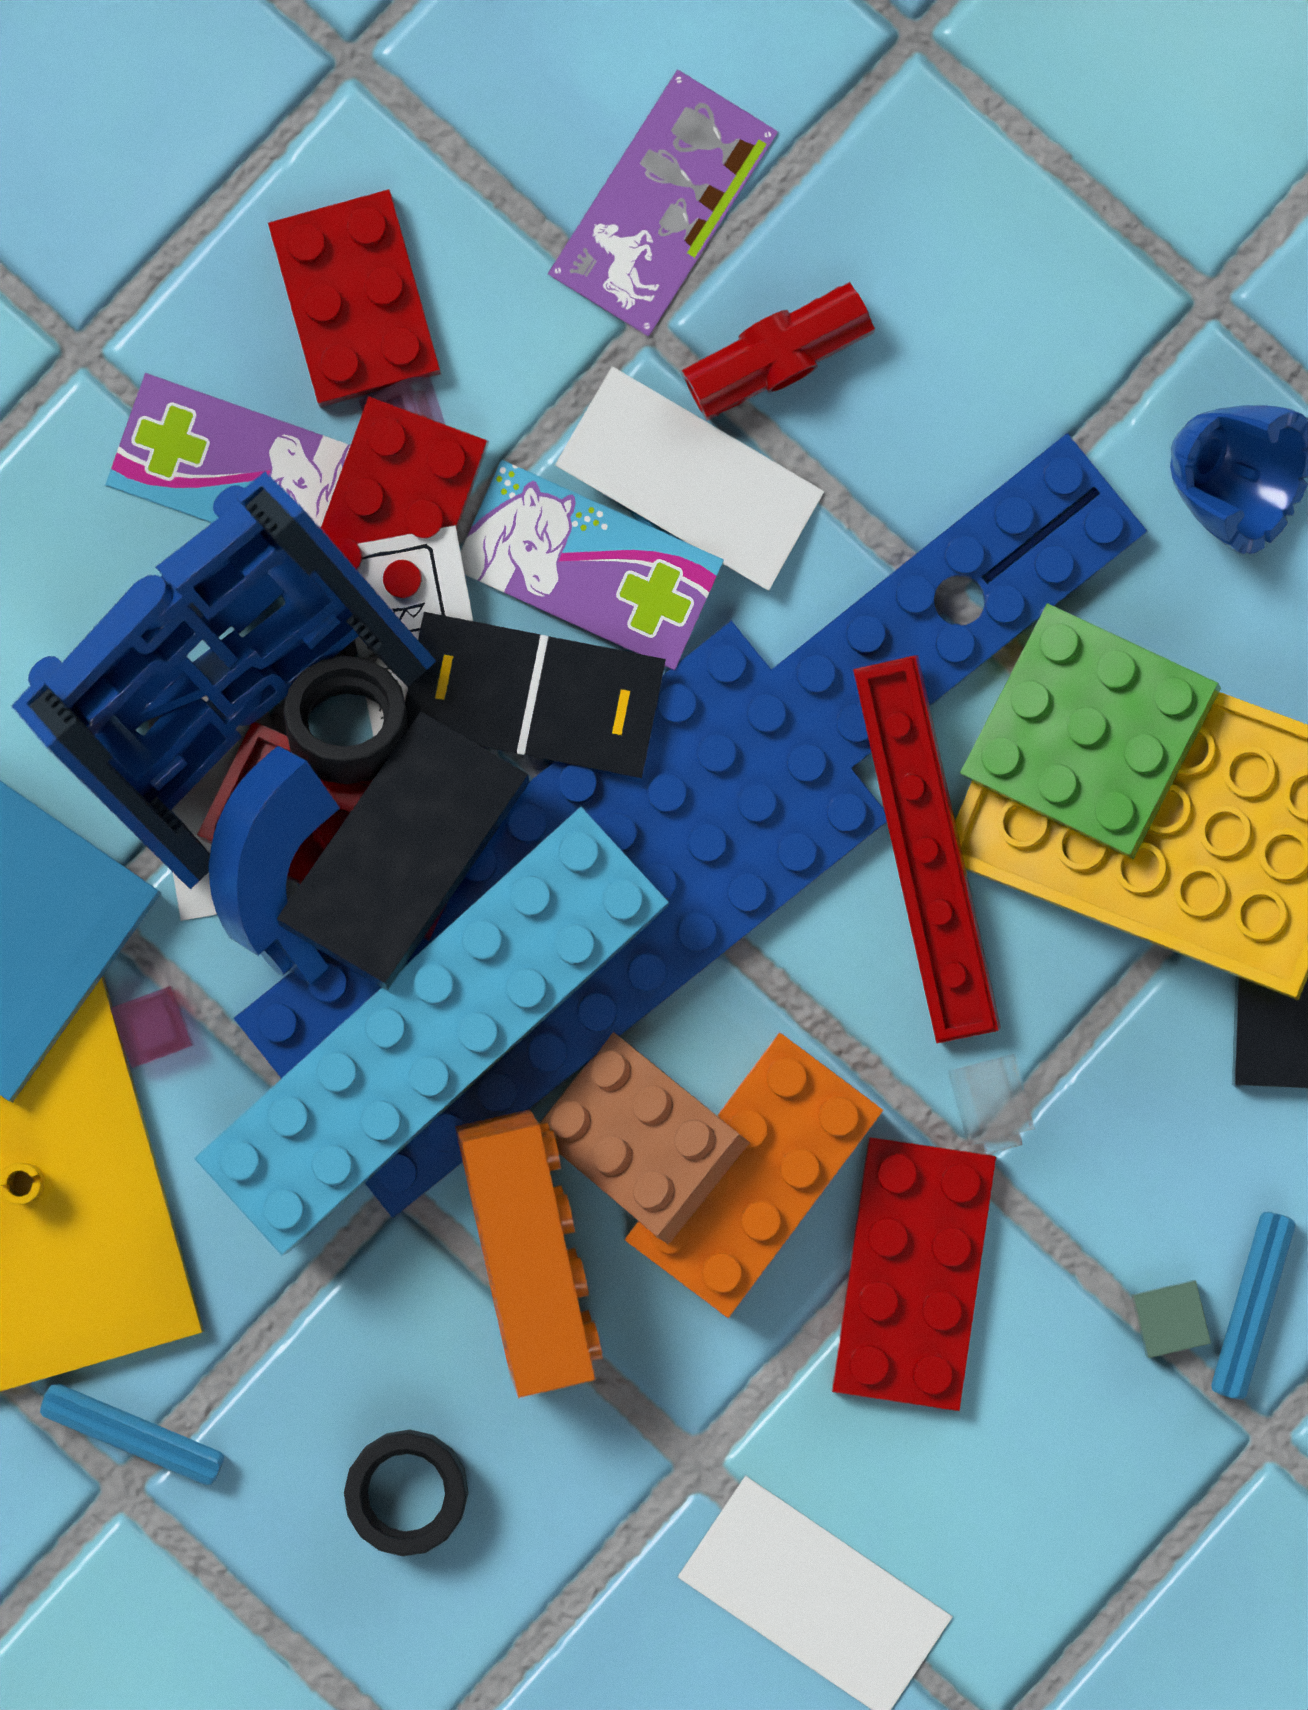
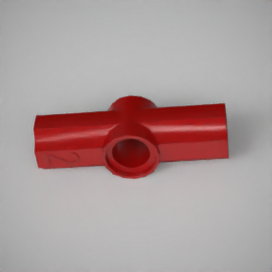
[682,282,875,421]

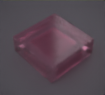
[110,986,194,1068]

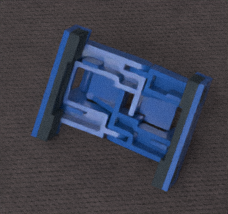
[11,471,436,889]

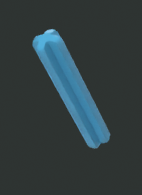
[1211,1212,1295,1400]
[40,1384,224,1485]

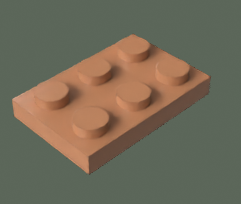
[539,1032,750,1245]

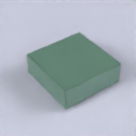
[1131,1280,1211,1358]

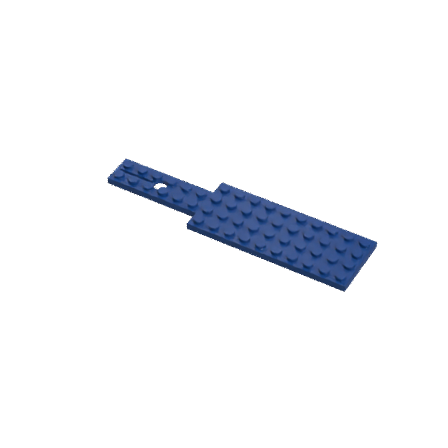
[233,433,1147,1218]

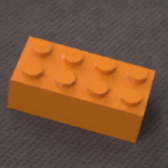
[624,1033,883,1318]
[455,1109,603,1398]

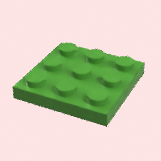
[960,603,1221,860]

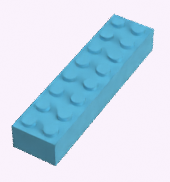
[194,807,669,1256]

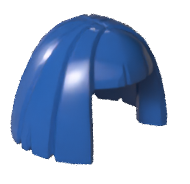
[1170,405,1308,554]

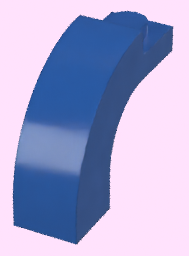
[209,746,340,984]

